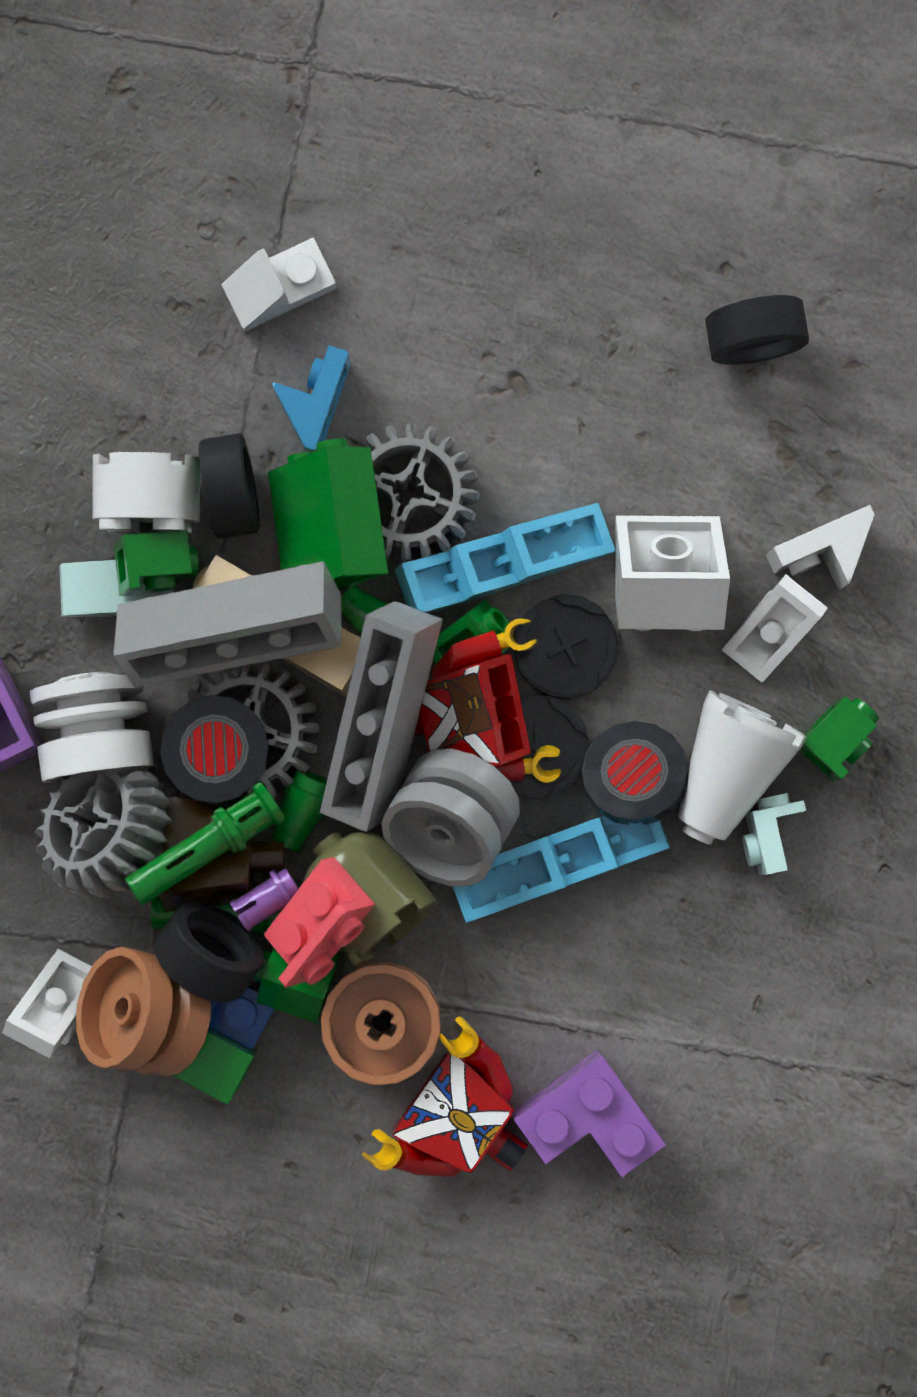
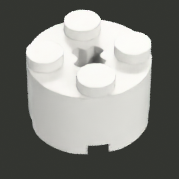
[92,452,200,534]

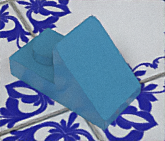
[272,345,351,452]

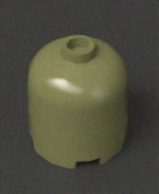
[303,831,439,968]

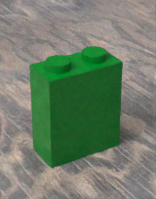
[268,439,388,590]

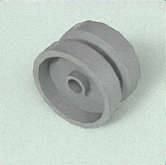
[381,749,520,886]

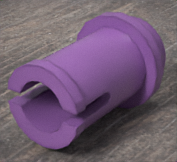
[230,868,299,931]

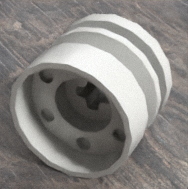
[30,672,155,783]

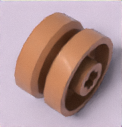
[76,947,211,1077]
[321,961,441,1085]

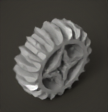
[367,423,480,564]
[186,662,320,801]
[34,766,172,899]

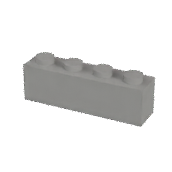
[113,561,341,687]
[320,601,443,832]

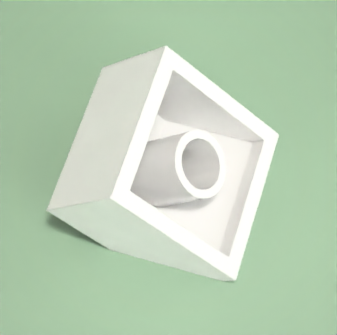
[615,516,730,631]

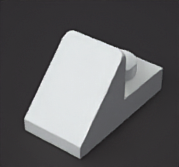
[221,237,337,332]
[766,505,875,590]
[722,575,827,682]
[2,949,92,1058]

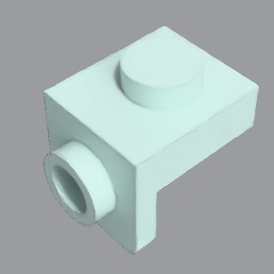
[742,793,806,875]

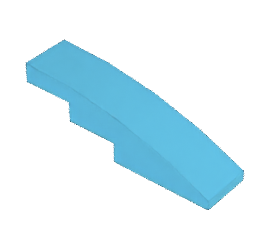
[394,503,616,614]
[453,816,671,923]

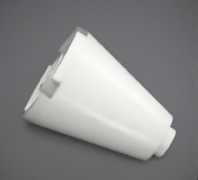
[678,690,806,845]

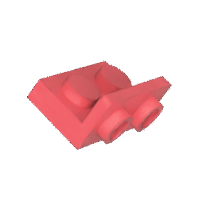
[263,857,375,988]

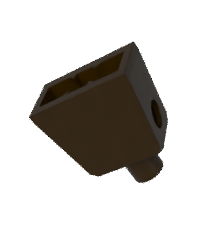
[160,797,285,912]

